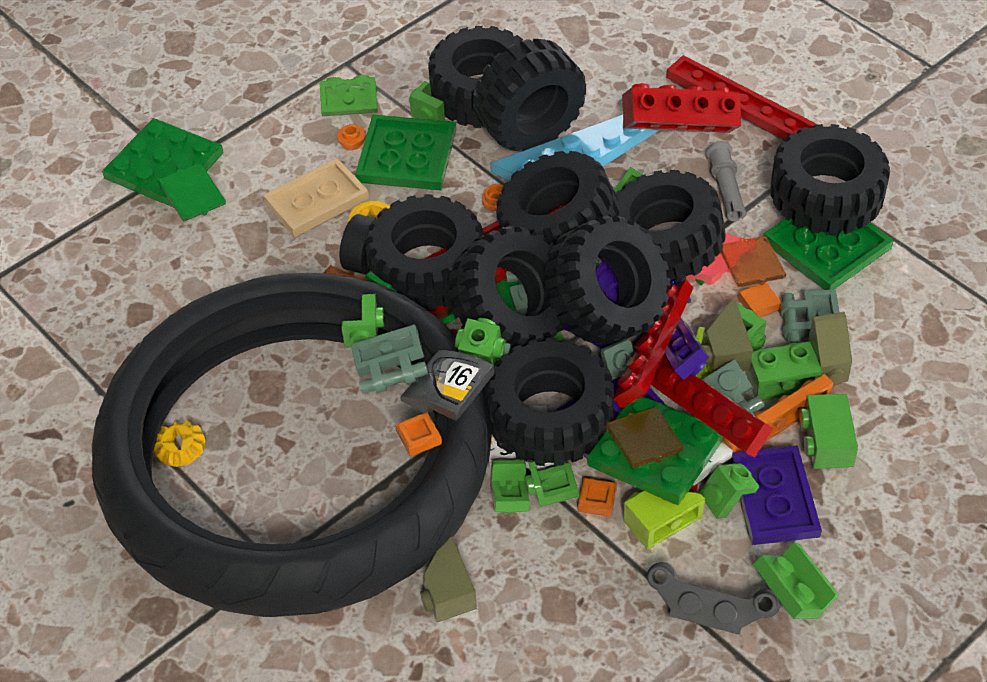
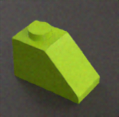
[623,491,705,550]

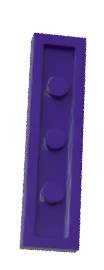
[665,317,709,380]

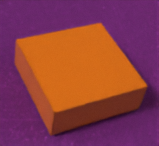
[738,282,782,317]
[395,412,442,457]
[578,477,617,517]

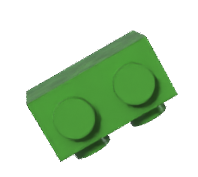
[745,341,822,401]
[799,394,858,469]

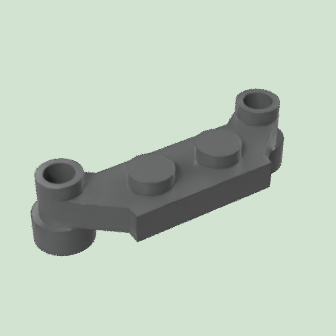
[647,562,781,635]

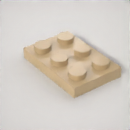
[263,158,369,238]

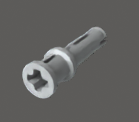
[706,141,746,221]

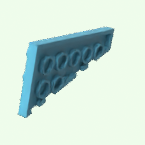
[490,115,660,181]

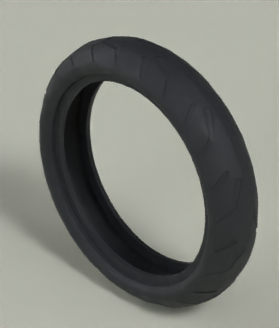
[92,273,492,617]

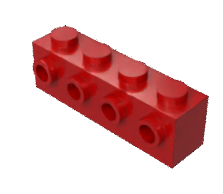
[622,83,741,133]

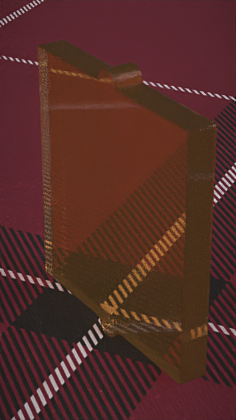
[720,236,786,287]
[606,407,684,468]

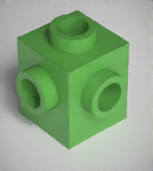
[455,318,505,366]

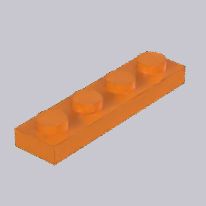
[723,374,833,464]

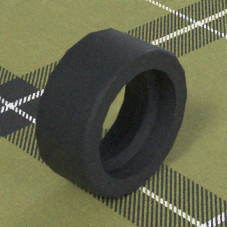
[339,214,374,275]

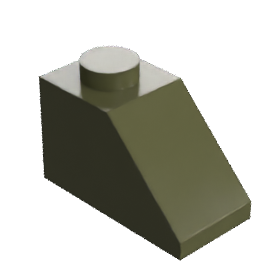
[701,301,753,374]
[808,312,852,386]
[420,536,477,623]

